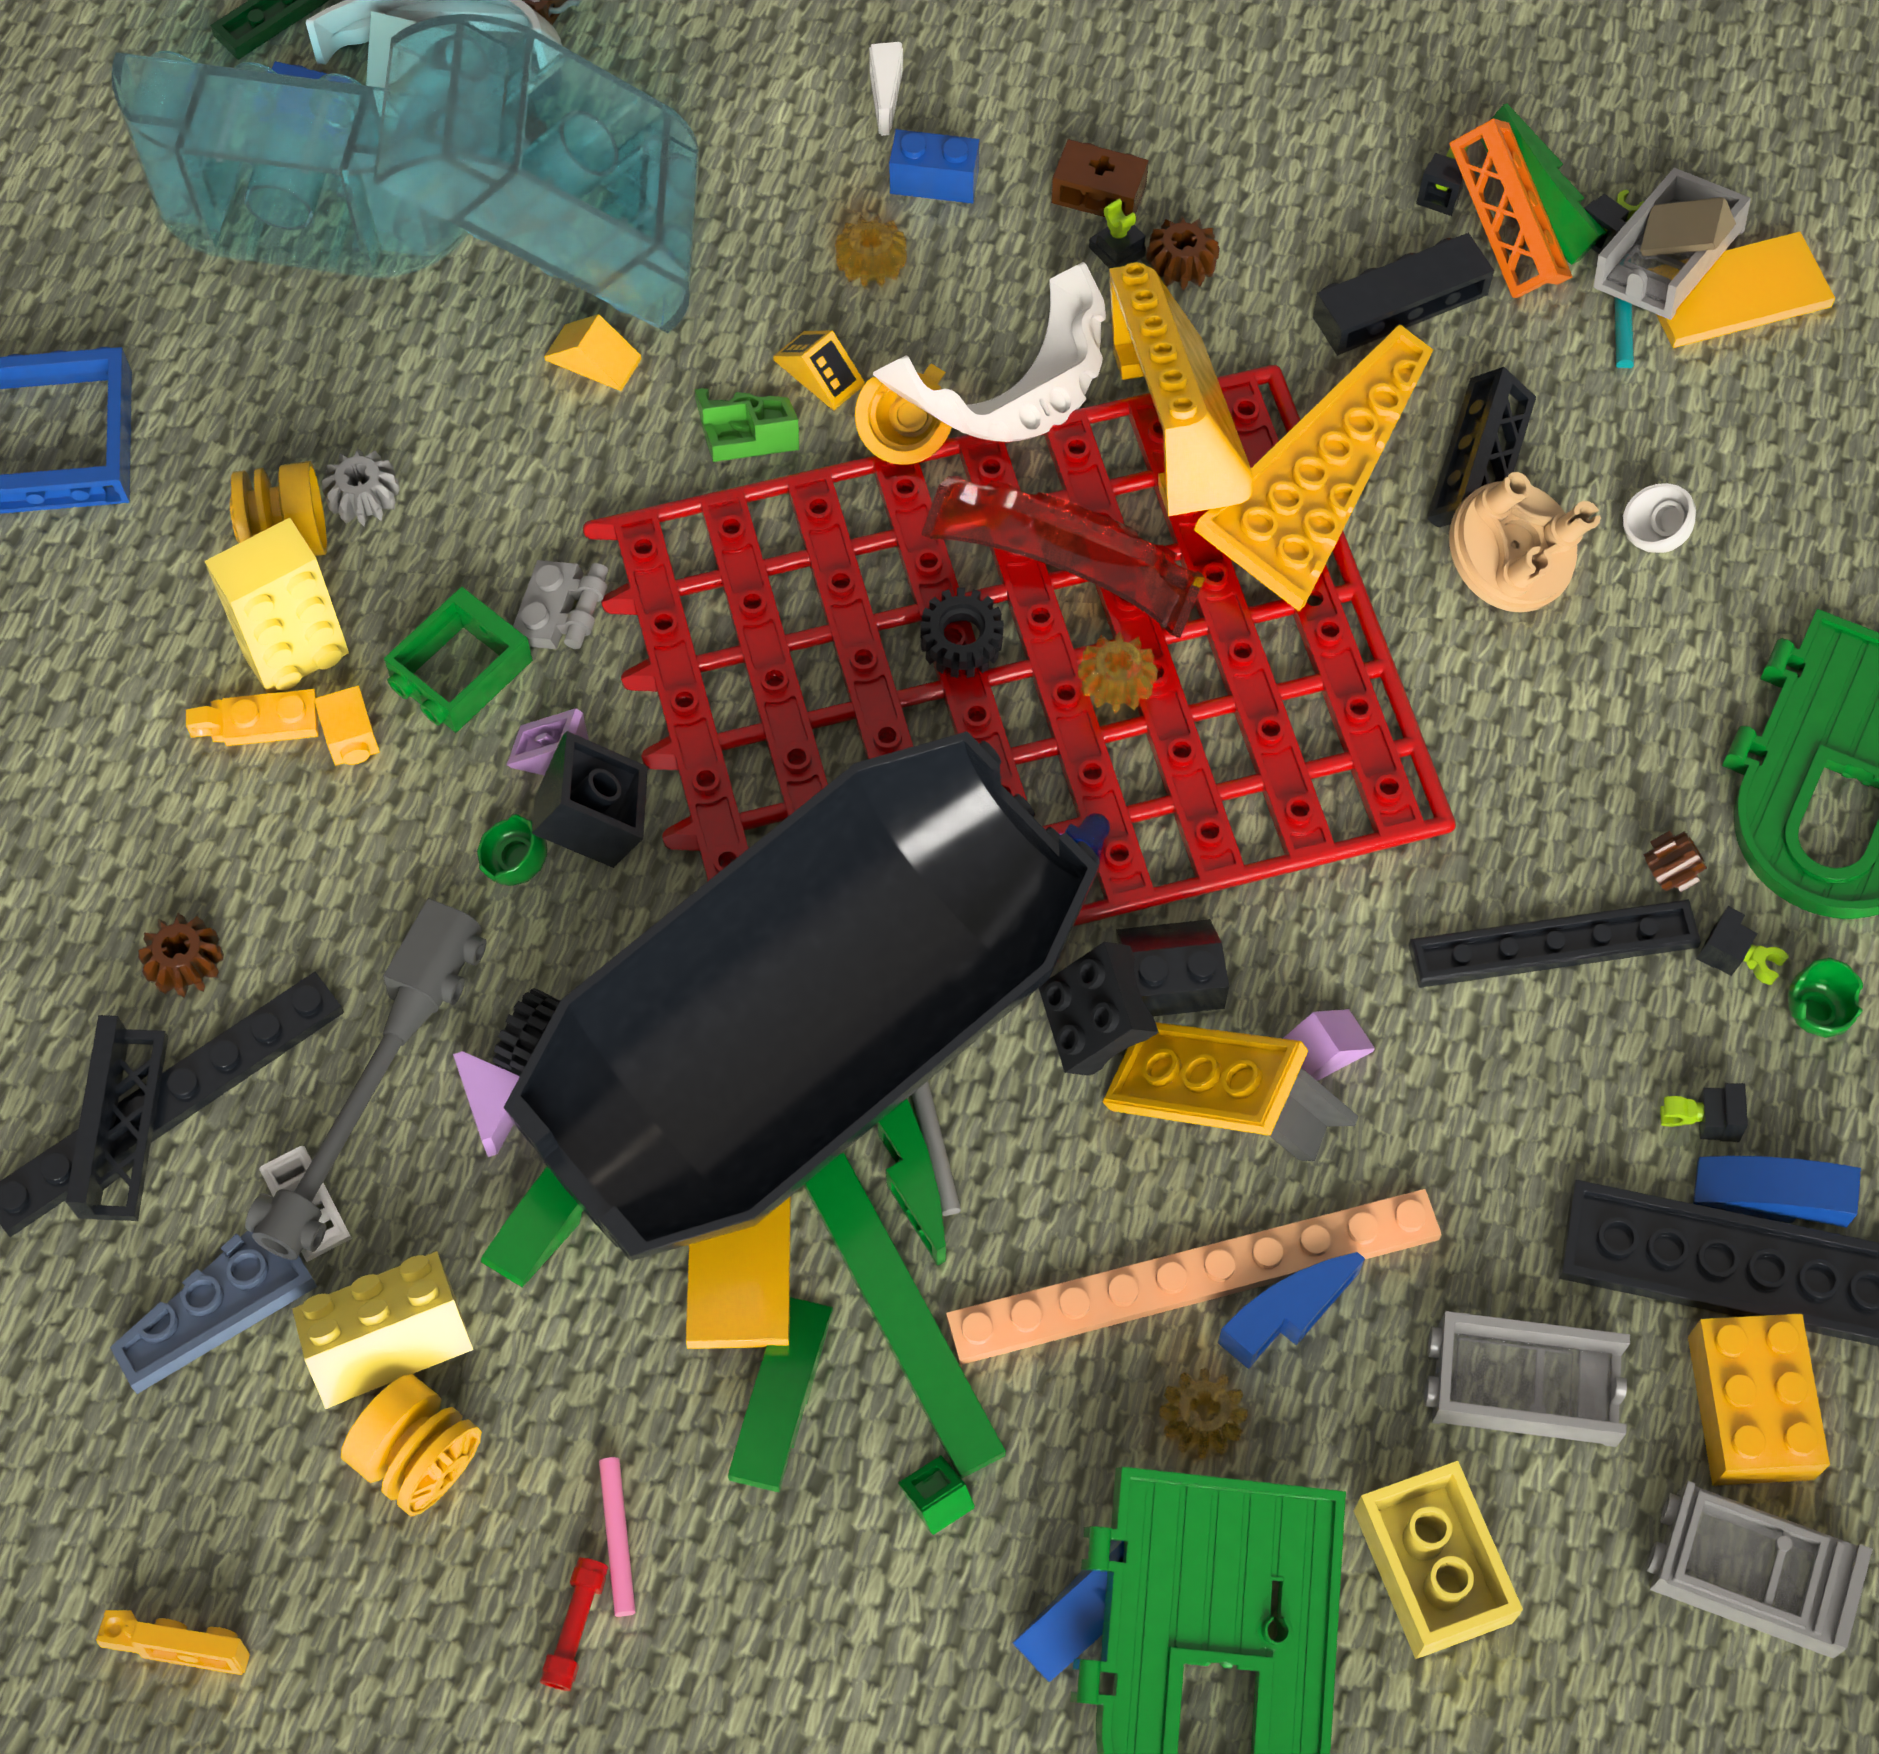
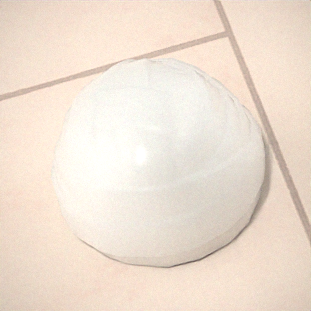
[1623,483,1696,553]

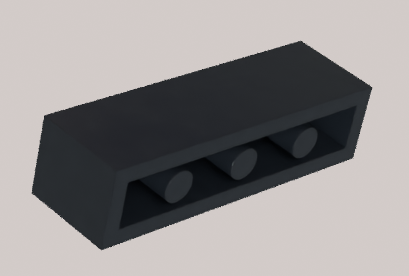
[1313,232,1494,356]

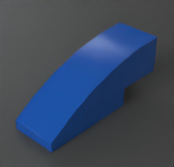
[1693,1156,1861,1228]
[1218,1252,1365,1369]

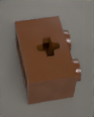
[1051,139,1149,217]

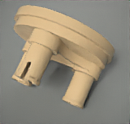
[1449,472,1601,612]

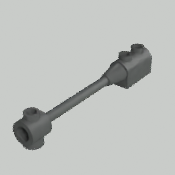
[245,898,487,1260]

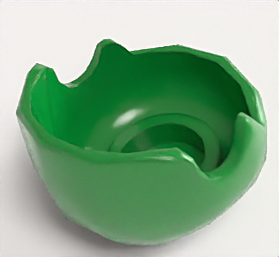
[477,814,547,886]
[1787,957,1863,1038]

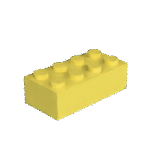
[205,518,349,694]

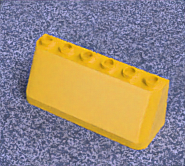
[1109,262,1253,516]

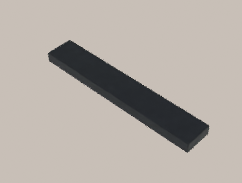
[1409,899,1701,988]

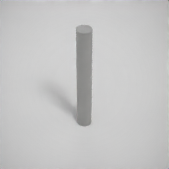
[912,1081,961,1216]

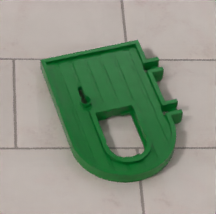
[1722,609,1879,919]
[1070,1467,1346,1754]

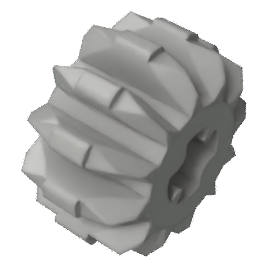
[322,447,400,526]

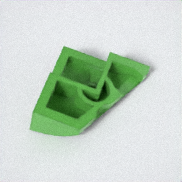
[695,388,799,462]

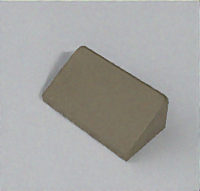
[1640,197,1736,256]

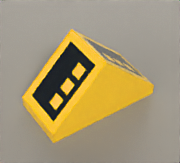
[773,330,865,411]

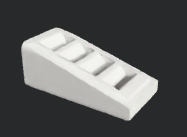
[869,42,903,136]
[259,1146,352,1262]

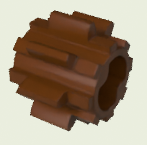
[1644,830,1707,892]

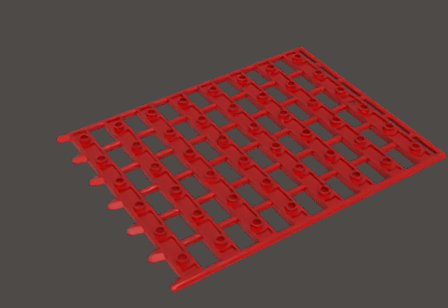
[583,365,1456,927]

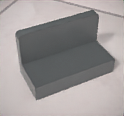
[1270,1069,1358,1161]

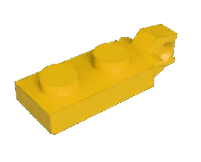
[186,689,319,746]
[96,1610,250,1675]

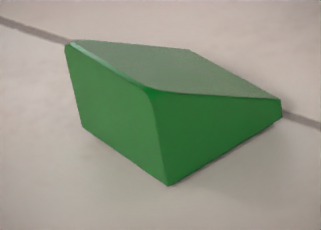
[898,1455,975,1535]

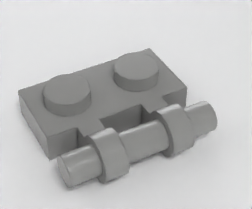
[513,560,608,649]

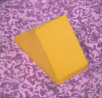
[544,314,642,391]

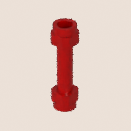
[540,1557,608,1691]

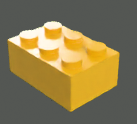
[1688,1314,1830,1486]

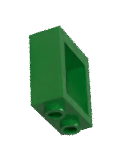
[384,586,533,733]

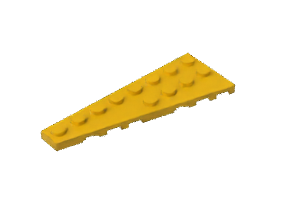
[1194,324,1434,611]

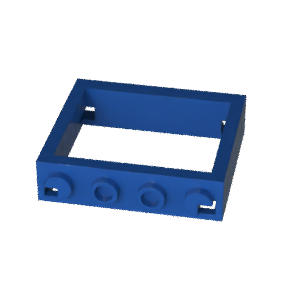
[0,347,132,514]

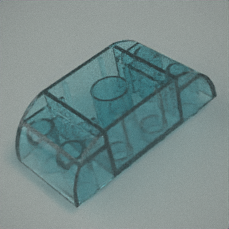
[373,14,699,333]
[111,51,482,278]

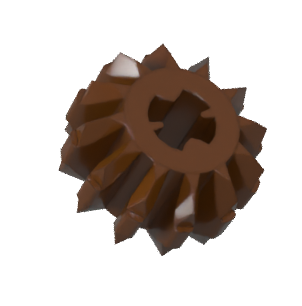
[1146,215,1220,291]
[138,913,224,998]

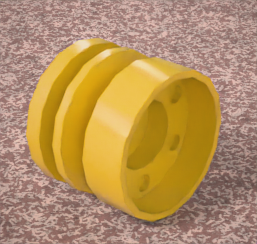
[230,461,327,556]
[341,1374,482,1516]

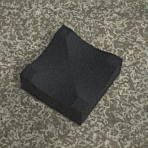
[1039,941,1159,1076]

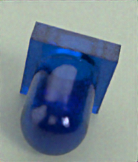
[1065,813,1110,860]

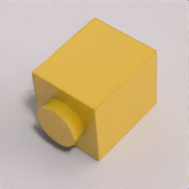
[314,685,380,766]

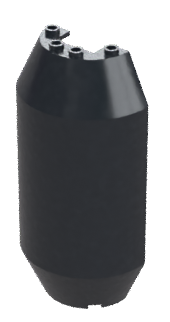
[503,731,1100,1261]

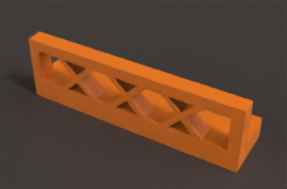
[1449,118,1573,298]

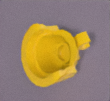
[855,363,952,465]

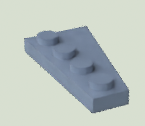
[110,1231,317,1394]

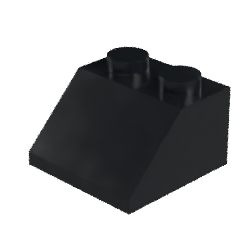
[532,731,648,868]
[1116,919,1229,1017]

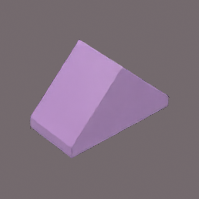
[507,708,589,775]
[1283,1009,1375,1081]
[453,1051,520,1157]

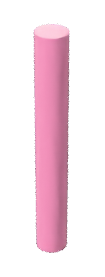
[599,1457,636,1617]

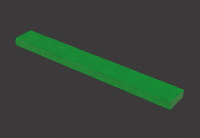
[803,1152,1006,1479]

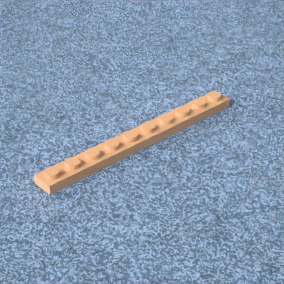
[946,1189,1442,1365]

